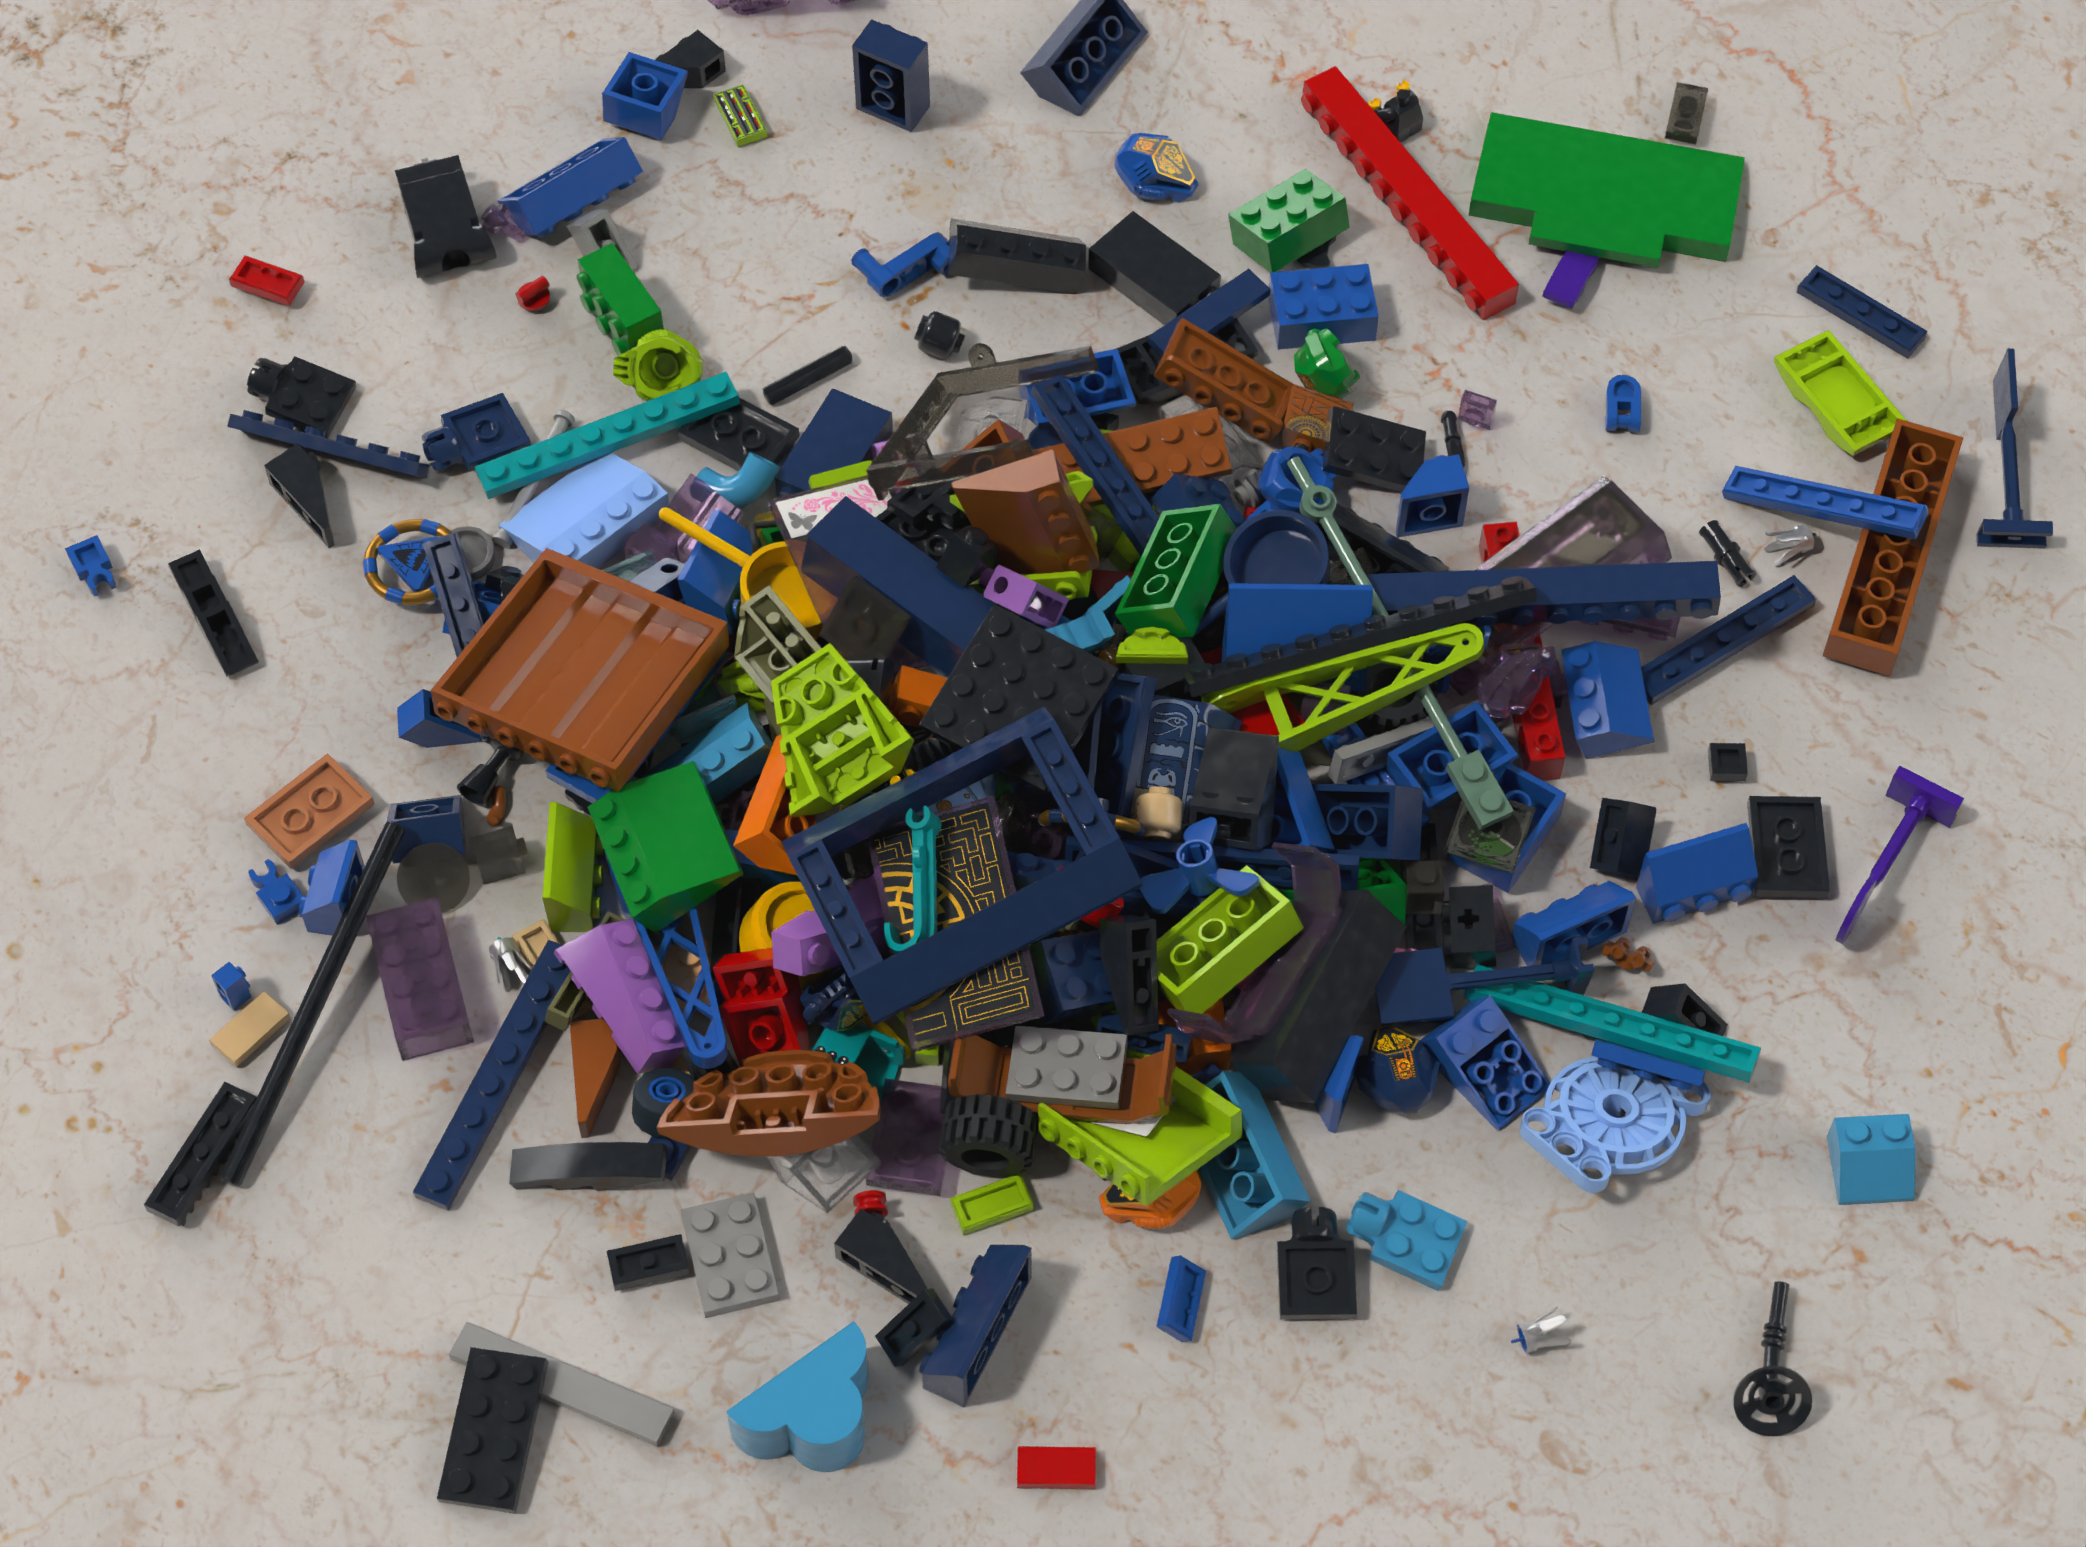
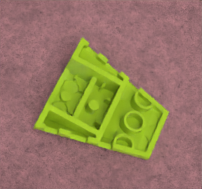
[771,643,914,817]

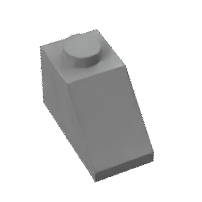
[567,209,638,270]

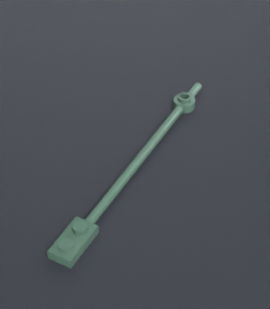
[1287,456,1514,830]

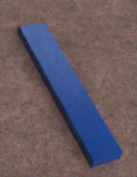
[1722,465,1929,539]

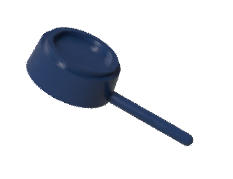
[1177,510,1331,640]

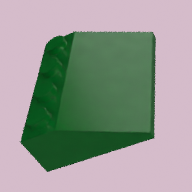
[588,761,743,933]

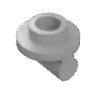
[1233,469,1267,508]

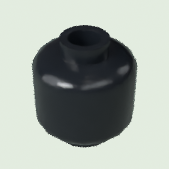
[914,311,965,359]

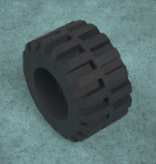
[1347,660,1438,738]
[939,1095,1038,1176]

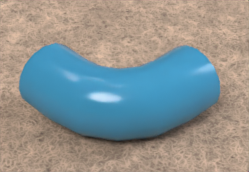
[690,452,780,509]

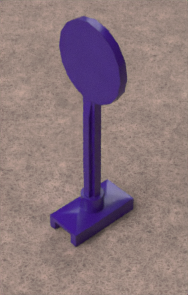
[1836,765,1964,944]

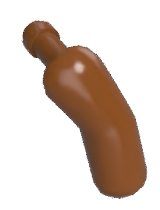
[486,786,507,827]

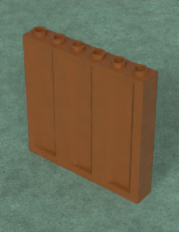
[431,548,730,792]

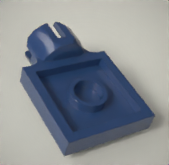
[422,393,531,472]

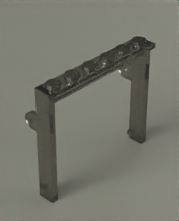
[866,343,1099,501]

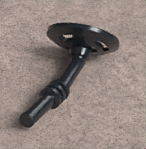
[1733,1281,1812,1436]

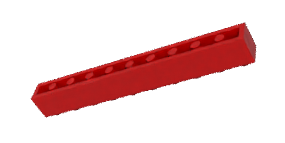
[1301,66,1519,320]

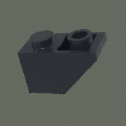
[655,30,726,88]

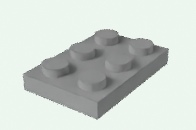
[1006,1026,1128,1109]
[681,1192,780,1318]

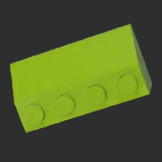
[1157,865,1304,1022]

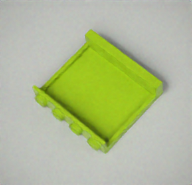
[1038,1049,1242,1206]

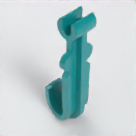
[884,806,942,954]

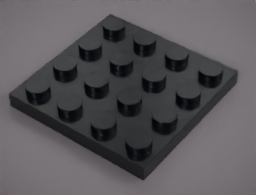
[919,604,1120,795]

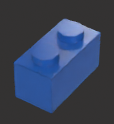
[211,961,251,1011]

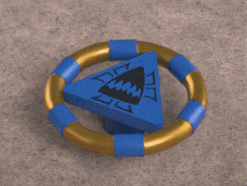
[363,519,453,605]

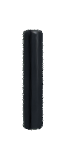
[762,346,853,405]

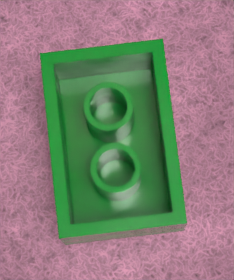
[1228,169,1350,273]
[576,243,664,356]

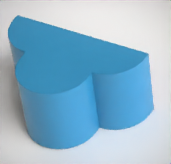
[726,1321,869,1472]

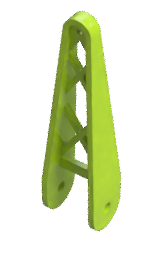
[1203,623,1484,752]

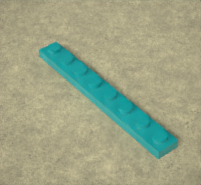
[475,372,740,499]
[1464,964,1761,1083]

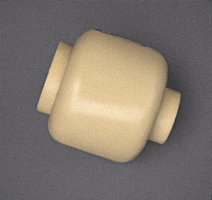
[1134,786,1183,842]

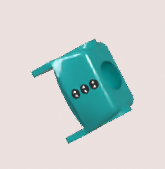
[812,1026,906,1132]

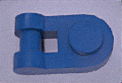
[1605,375,1641,432]

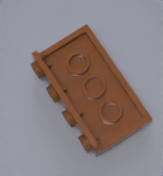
[1153,317,1293,444]

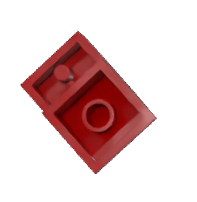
[713,948,809,1066]

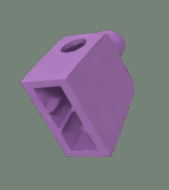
[979,565,1069,628]

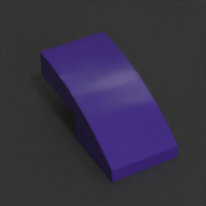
[1542,250,1600,308]

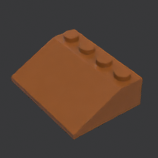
[952,449,1101,575]

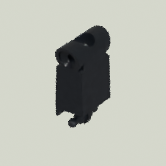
[395,155,497,278]

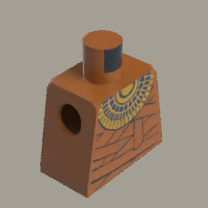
[1281,384,1354,453]

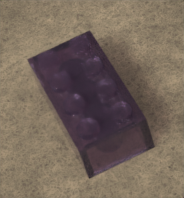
[366,897,474,1061]

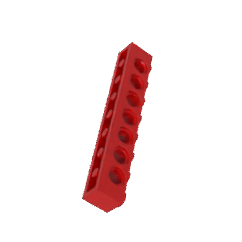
[1479,522,1565,781]

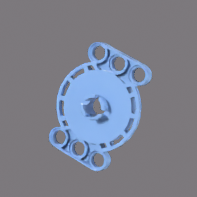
[1519,1045,1711,1193]

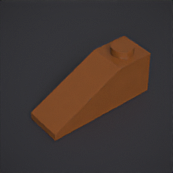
[570,1018,622,1138]

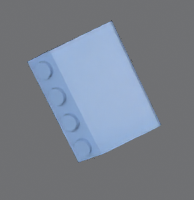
[499,453,669,569]

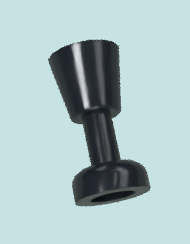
[457,738,524,807]

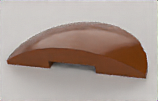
[657,1050,881,1157]

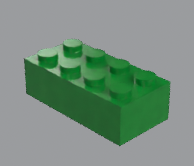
[1115,504,1237,638]

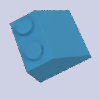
[1827,1114,1915,1205]

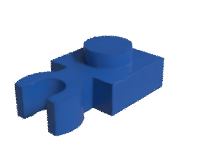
[65,535,116,597]
[248,859,303,925]

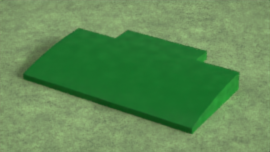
[1468,112,1745,268]

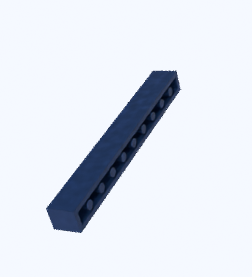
[1366,561,1721,628]

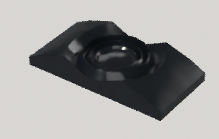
[1117,319,1258,404]

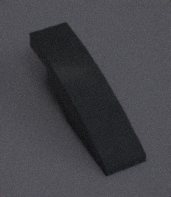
[168,549,259,677]
[509,1142,667,1191]

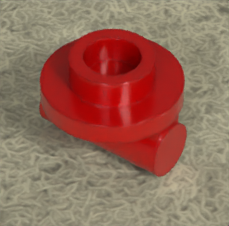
[515,276,550,311]

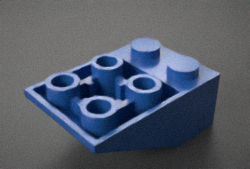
[1420,996,1550,1130]

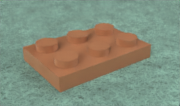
[244,753,375,870]

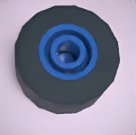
[632,1068,695,1139]

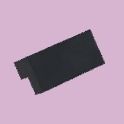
[710,878,763,979]

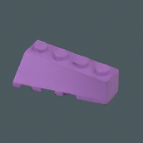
[771,866,892,976]
[554,919,685,1074]

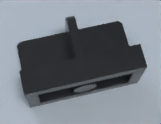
[1590,798,1657,877]

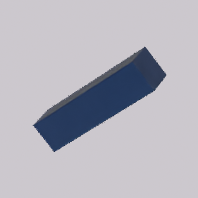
[1097,1011,1194,1063]

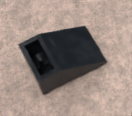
[1189,727,1279,850]

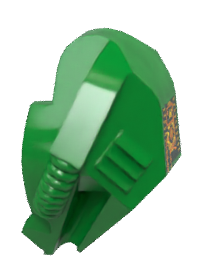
[1294,328,1360,398]

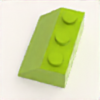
[542,802,605,932]

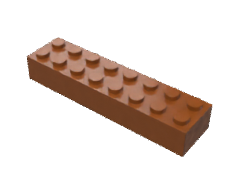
[1822,418,1964,676]

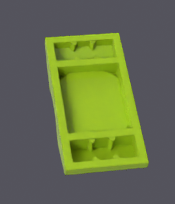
[1773,329,1907,456]

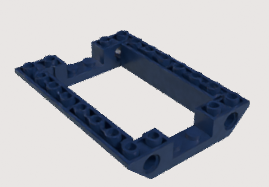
[782,706,1143,1025]

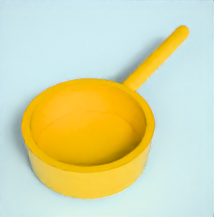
[659,507,842,640]
[739,882,911,1059]

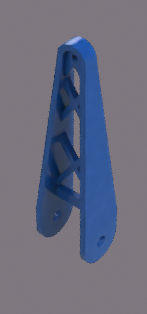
[603,847,728,1069]

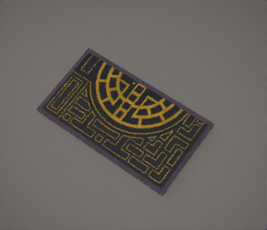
[867,795,1045,1052]

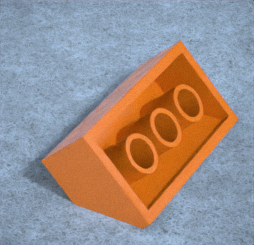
[733,734,838,875]

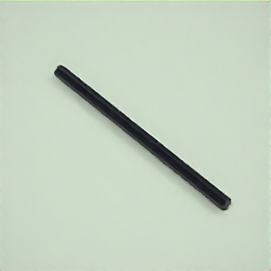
[220,821,405,1187]

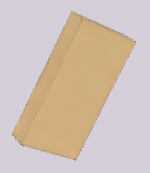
[209,991,291,1068]

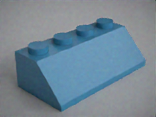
[636,703,773,805]
[1199,1071,1311,1239]

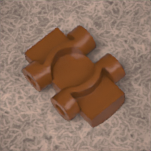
[1601,937,1656,971]

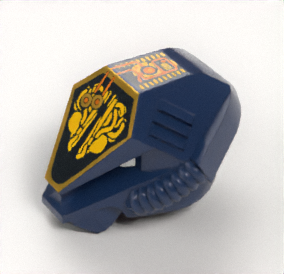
[800,965,868,1032]
[1356,1025,1440,1116]

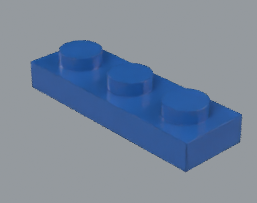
[1591,1039,1705,1090]

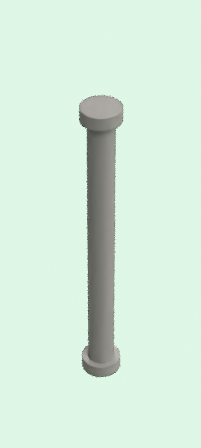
[492,409,575,549]

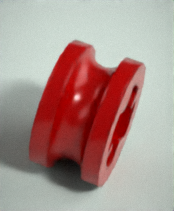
[853,1190,888,1217]

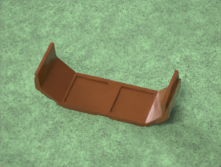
[948,1028,1177,1124]

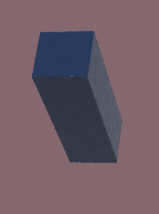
[801,496,994,678]

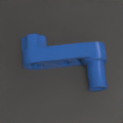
[851,232,949,297]

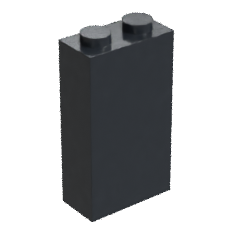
[1088,211,1221,325]

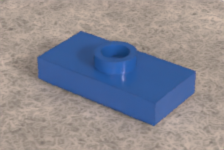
[1156,1255,1206,1343]

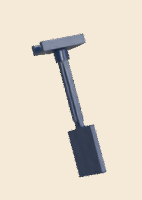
[1976,348,2053,549]
[1374,937,1594,1026]

